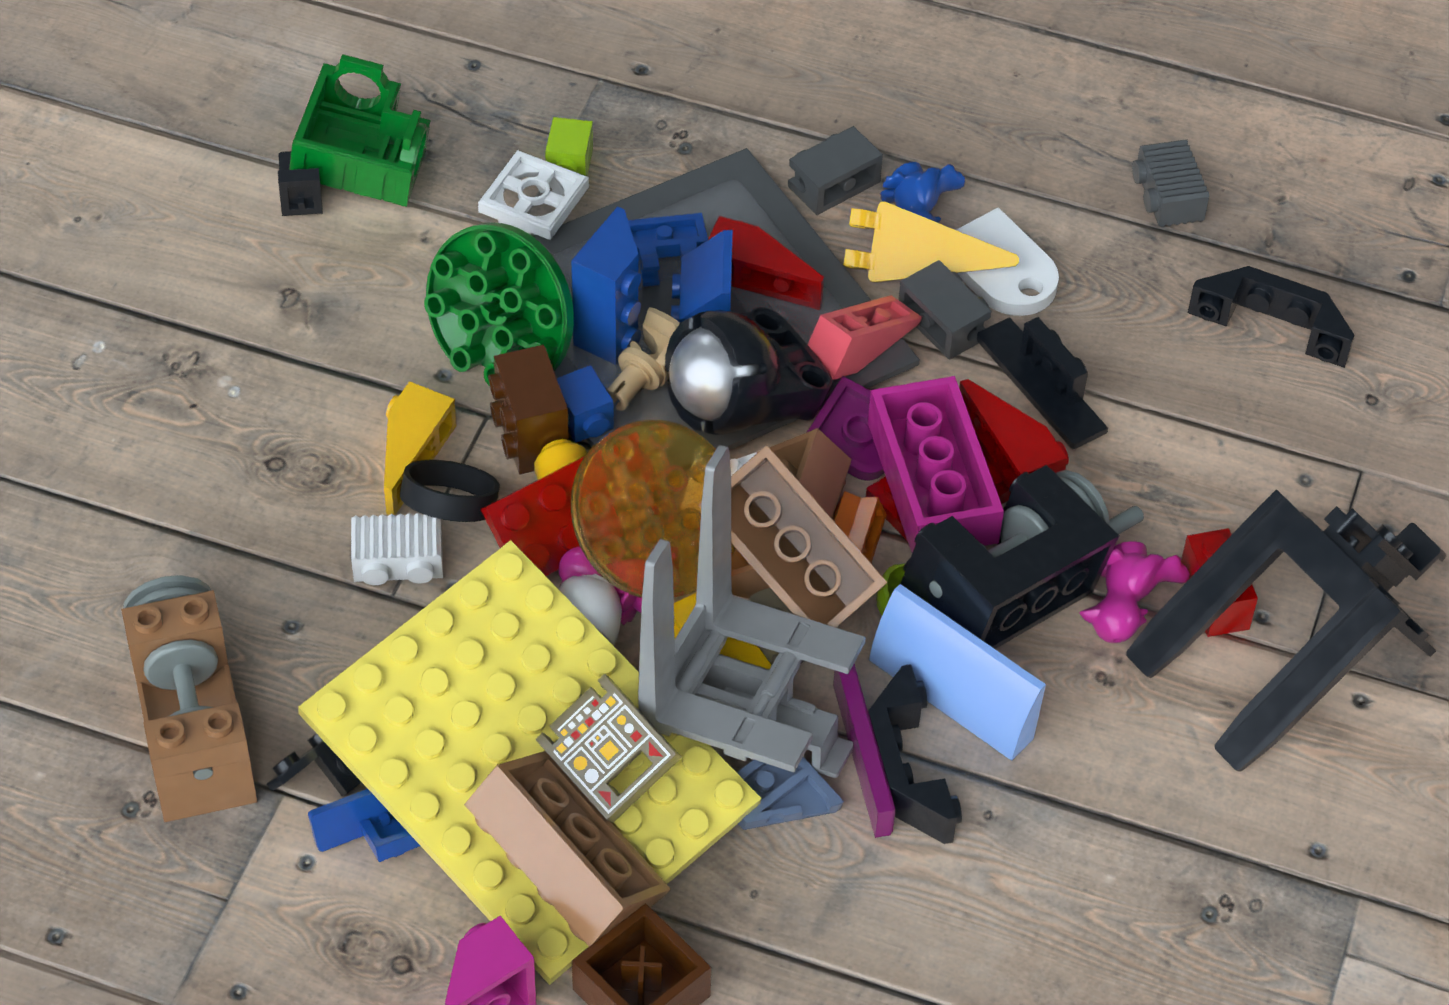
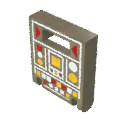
[536,674,682,823]

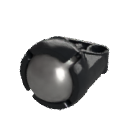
[665,307,832,435]

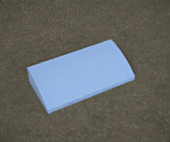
[869,584,1046,761]

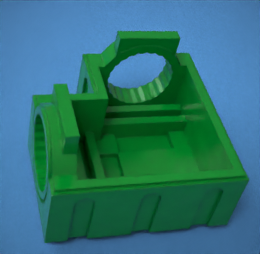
[289,54,431,207]

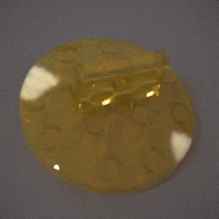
[571,420,736,598]

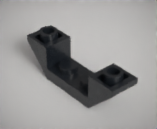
[1188,266,1355,368]
[868,664,962,844]

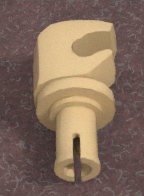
[606,307,680,411]

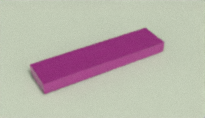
[833,664,895,838]

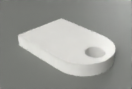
[957,208,1059,316]

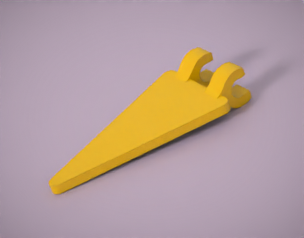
[843,202,1019,283]

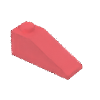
[808,295,922,380]

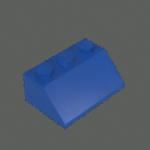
[571,206,641,365]

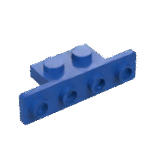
[308,789,420,862]

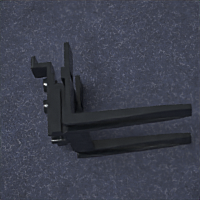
[1126,489,1446,772]

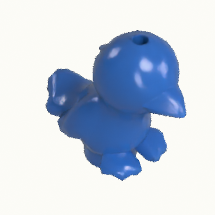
[880,162,965,223]

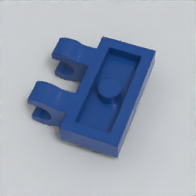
[628,213,708,287]

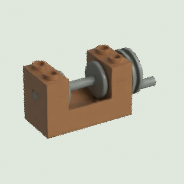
[121,575,257,823]

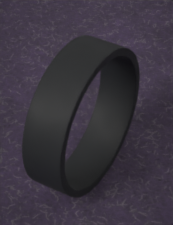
[400,460,500,522]

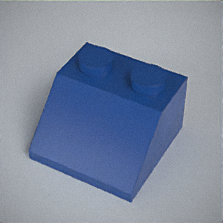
[671,230,733,323]

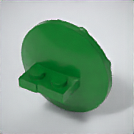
[424,222,574,386]

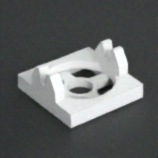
[478,150,589,240]

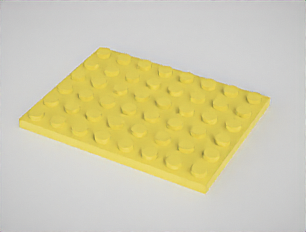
[298,540,762,985]

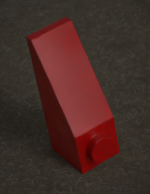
[708,216,824,310]
[959,379,1069,489]

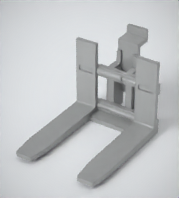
[638,445,865,778]

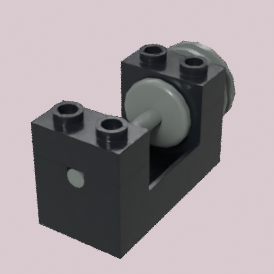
[900,465,1144,649]

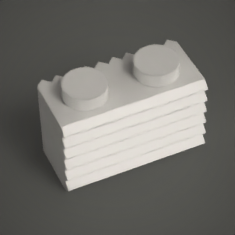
[351,513,443,585]

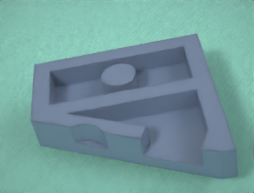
[737,757,844,830]

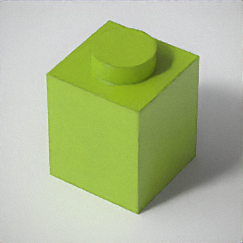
[545,117,593,176]

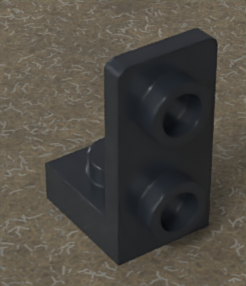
[278,151,323,216]

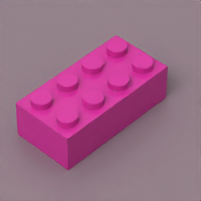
[868,376,1004,553]

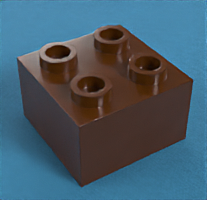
[488,345,568,475]
[572,903,712,1005]

